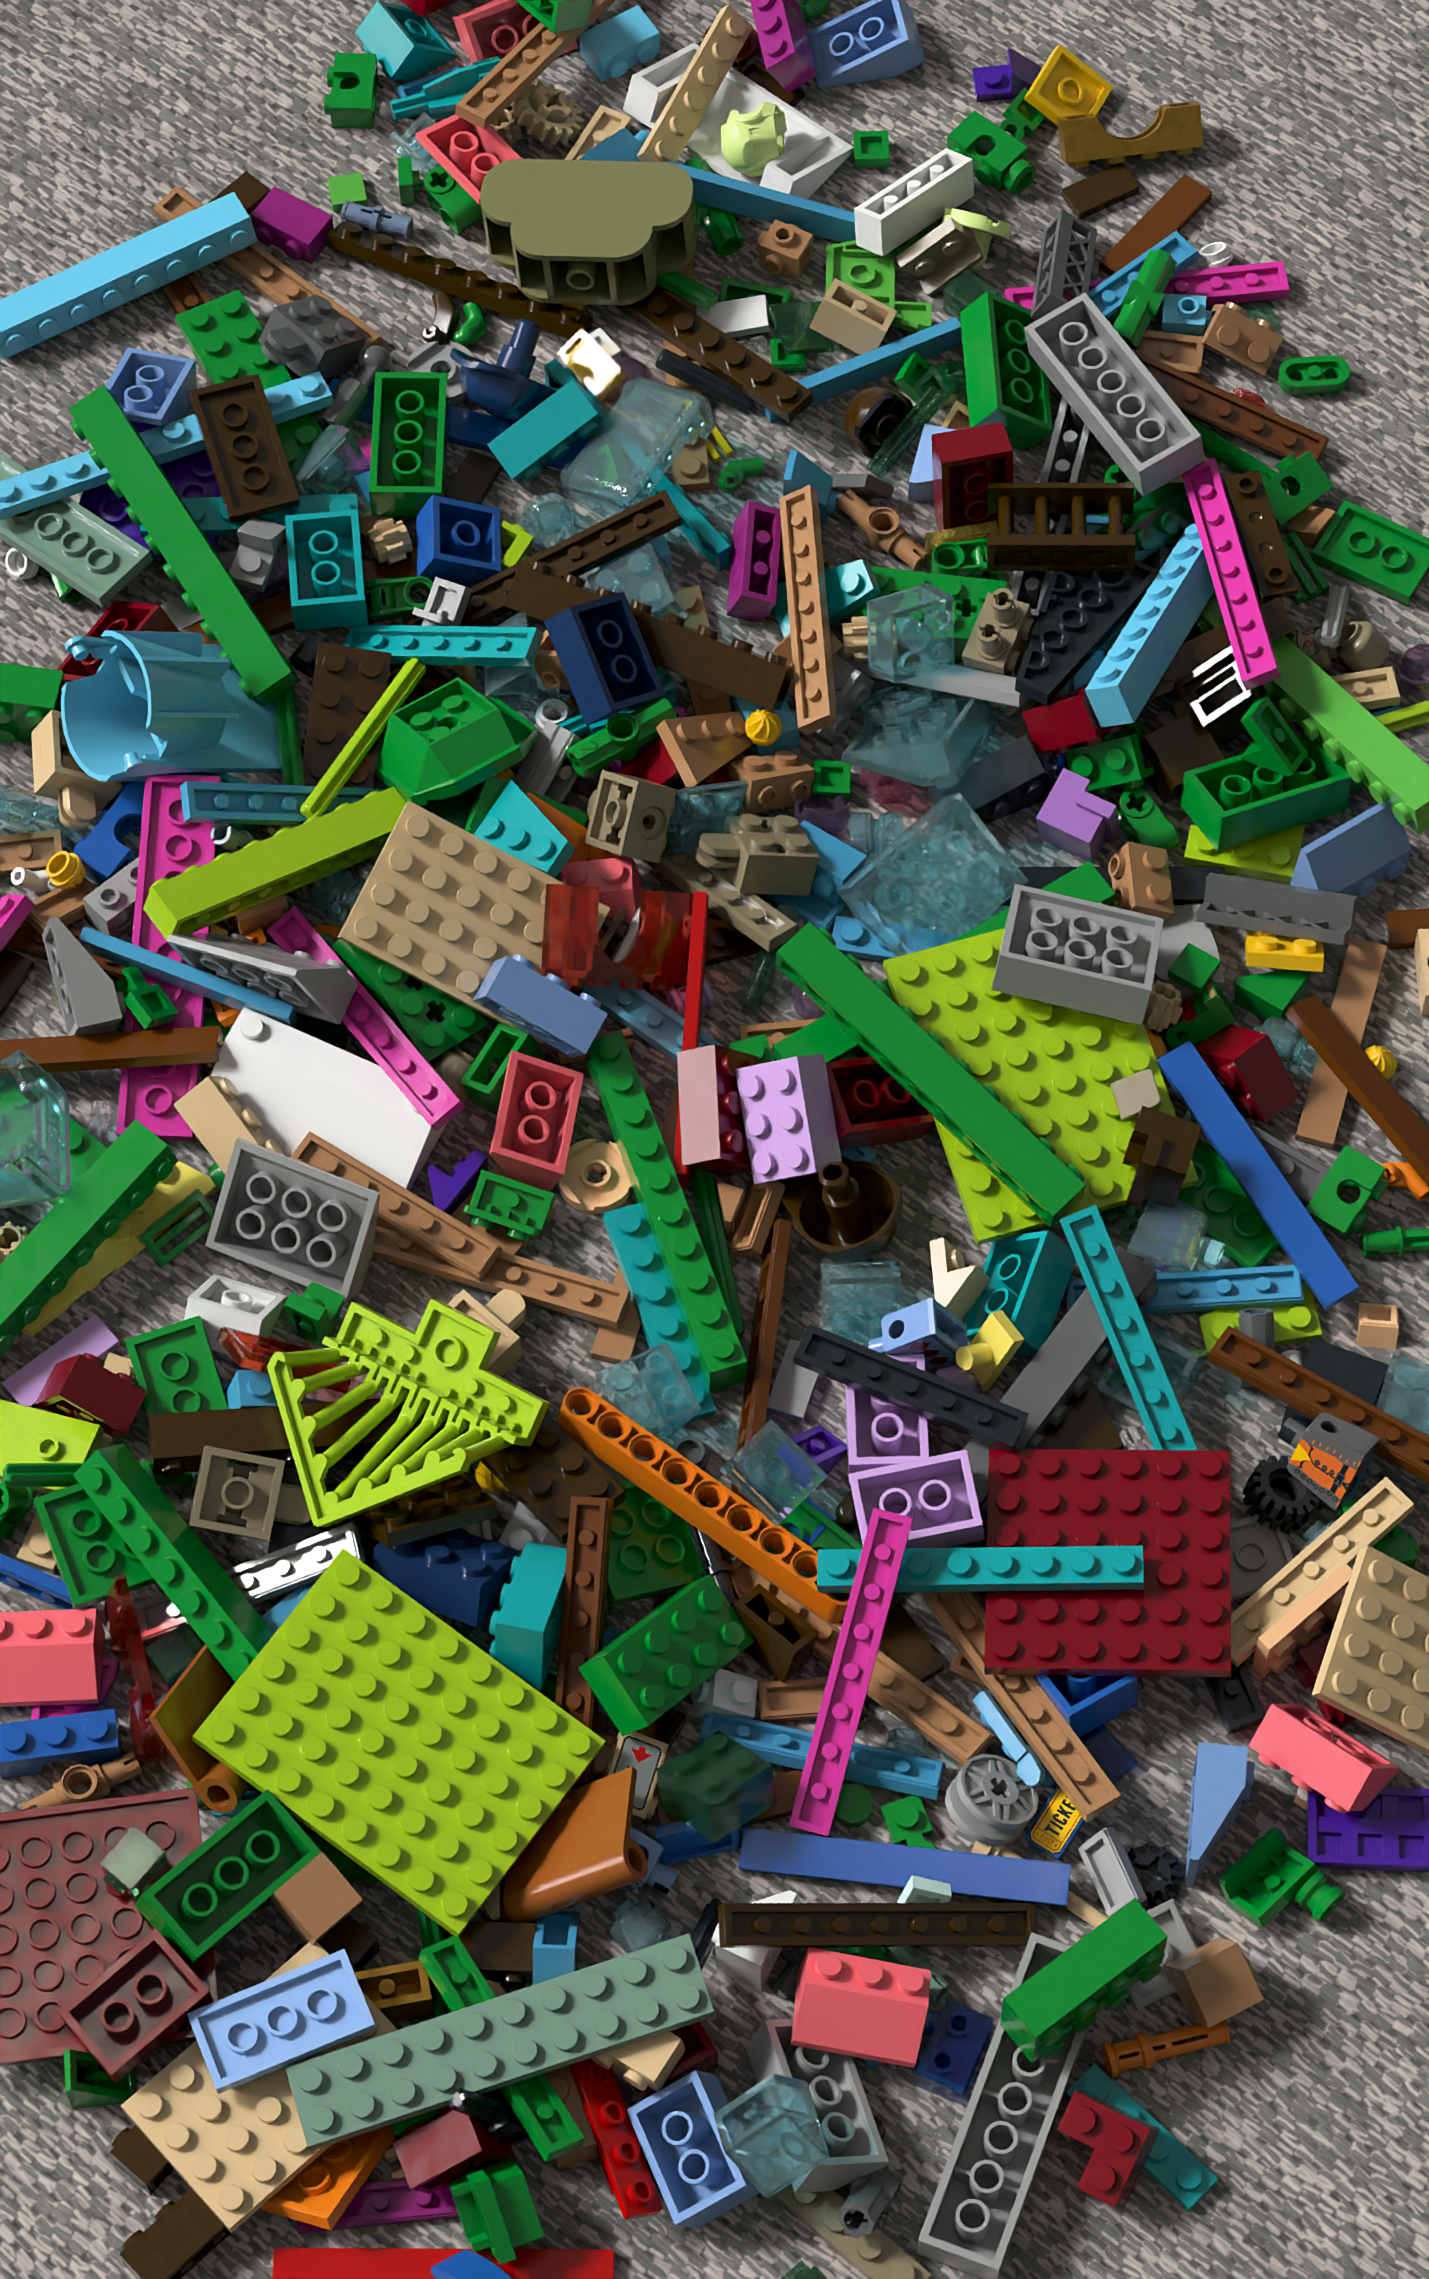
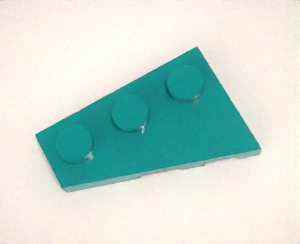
[773,559,881,638]
[474,780,575,878]

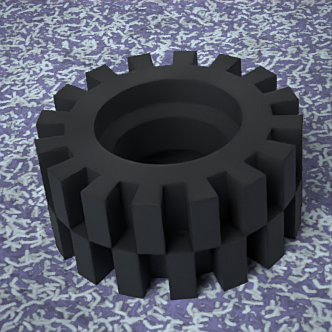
[1242,1455,1320,1532]

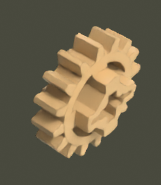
[509,80,584,145]

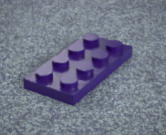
[1307,1787,1429,1872]

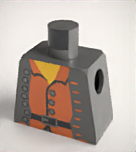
[1277,1413,1380,1511]

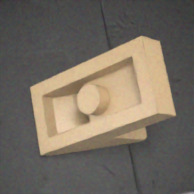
[929,1237,990,1320]

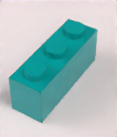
[487,379,604,483]

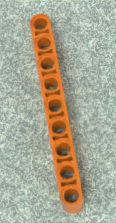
[558,1387,850,1623]

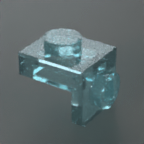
[389,112,436,167]

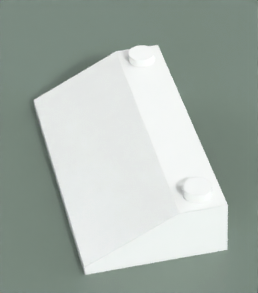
[623,43,854,199]
[211,1007,446,1191]

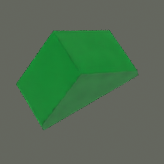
[1232,969,1311,1029]
[64,2049,137,2109]

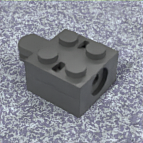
[259,294,367,379]

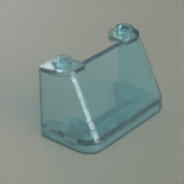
[560,376,715,519]
[0,1049,71,1209]

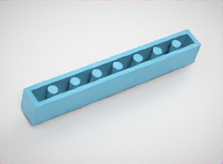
[0,192,258,360]
[1085,523,1215,727]

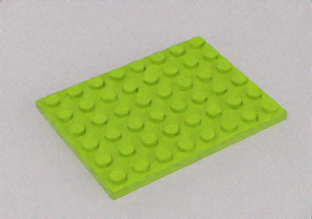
[883,902,1198,1246]
[192,1548,606,1937]

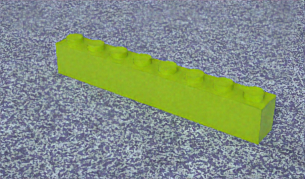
[143,786,406,940]

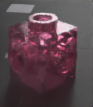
[860,748,914,804]

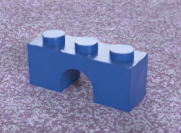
[74,781,145,885]
[0,1709,123,1779]

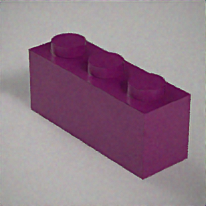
[750,0,817,93]
[726,501,782,622]

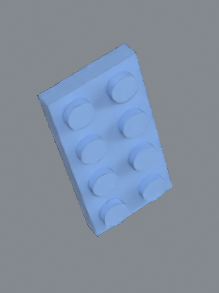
[187,1949,376,2094]

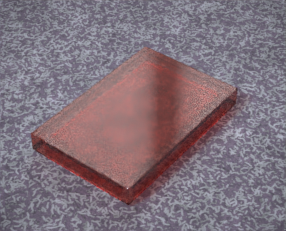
[216,1327,351,1393]

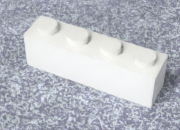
[854,148,974,256]

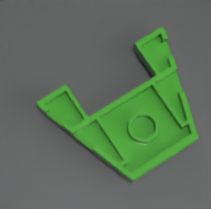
[825,226,932,333]

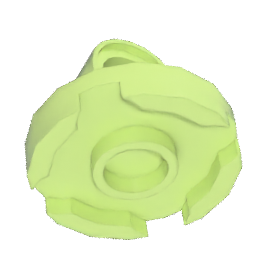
[941,208,1013,272]

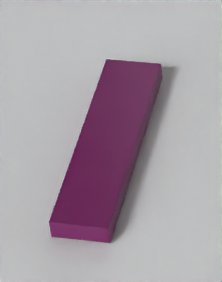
[297,2178,459,2234]

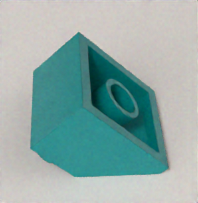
[355,1,458,82]

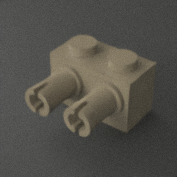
[962,588,1036,676]

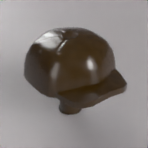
[782,1155,902,1265]

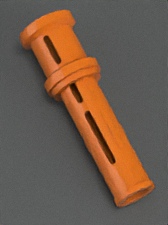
[1101,2020,1230,2079]

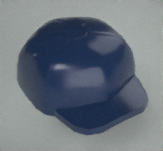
[450,318,558,422]

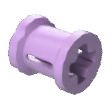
[666,978,715,1018]

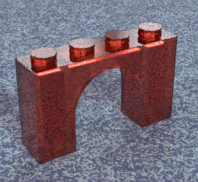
[541,884,694,991]

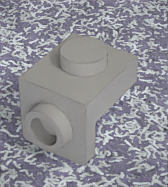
[412,577,472,626]

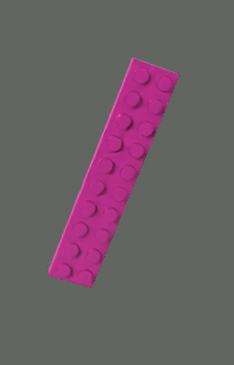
[116,774,222,1141]

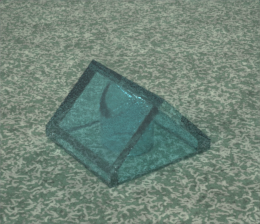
[289,424,369,495]

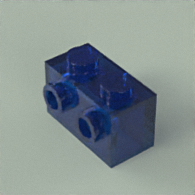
[910,1999,994,2105]

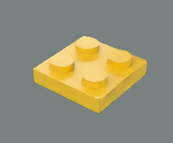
[1024,44,1114,126]
[1245,930,1324,972]

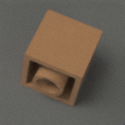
[269,1852,363,1945]
[1165,1937,1264,2028]

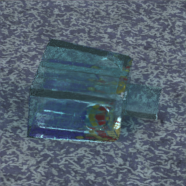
[1126,1199,1225,1273]

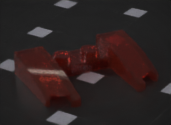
[104,1575,169,1765]

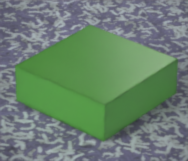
[327,172,368,212]

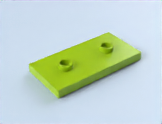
[0,1399,104,1494]

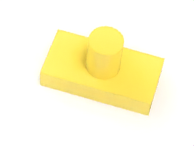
[955,1310,1024,1393]

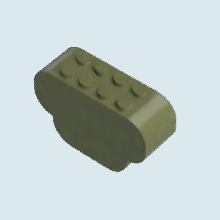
[480,159,698,305]

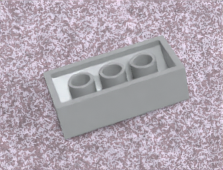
[745,2019,889,2193]

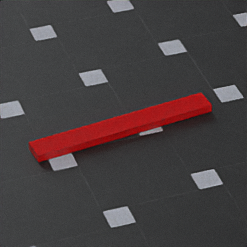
[673,891,709,1188]
[272,2248,615,2279]

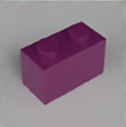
[251,186,334,264]

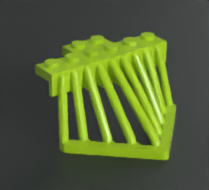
[267,1299,550,1527]

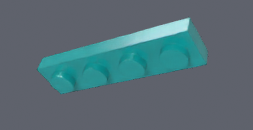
[1065,2063,1218,2212]

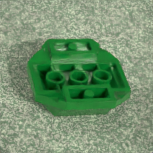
[375,677,539,806]

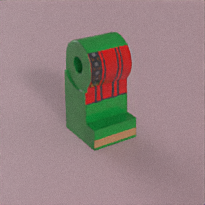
[1163,978,1236,1049]

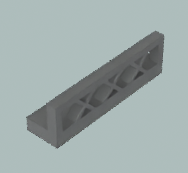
[1030,209,1097,321]
[1196,873,1357,945]
[1182,1110,1330,1202]

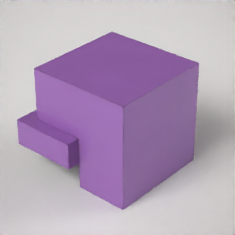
[1036,768,1120,863]

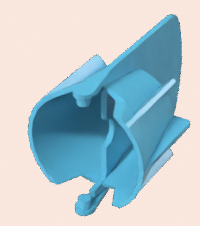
[61,630,302,782]

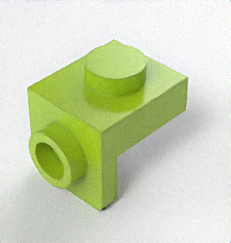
[500,520,534,571]

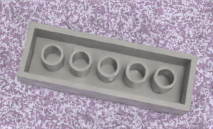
[1024,292,1205,497]

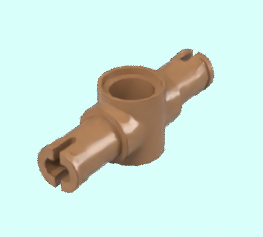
[836,489,930,571]
[20,1750,143,1810]

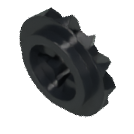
[1127,1842,1183,1909]

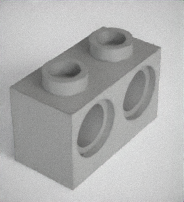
[83,857,139,939]

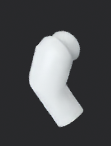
[11,867,58,893]

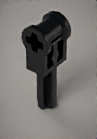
[449,2088,530,2145]

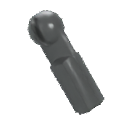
[316,345,392,439]

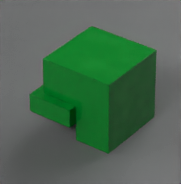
[447,2157,544,2265]

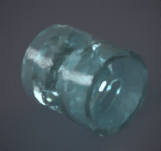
[850,812,903,861]
[310,869,366,923]

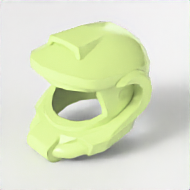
[721,102,787,177]

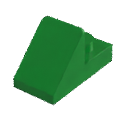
[1240,695,1308,777]
[284,1282,344,1348]

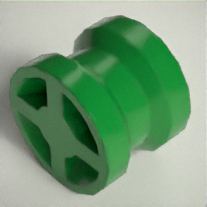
[1293,1870,1346,1923]

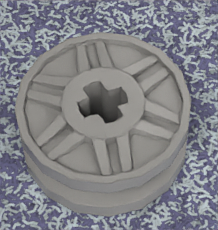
[945,1754,1039,1846]

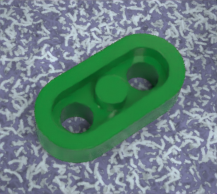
[1278,355,1350,395]

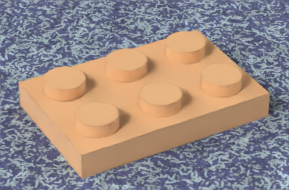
[1252,1563,1352,1678]

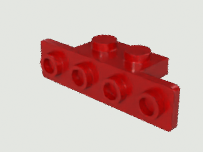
[569,2058,662,2220]

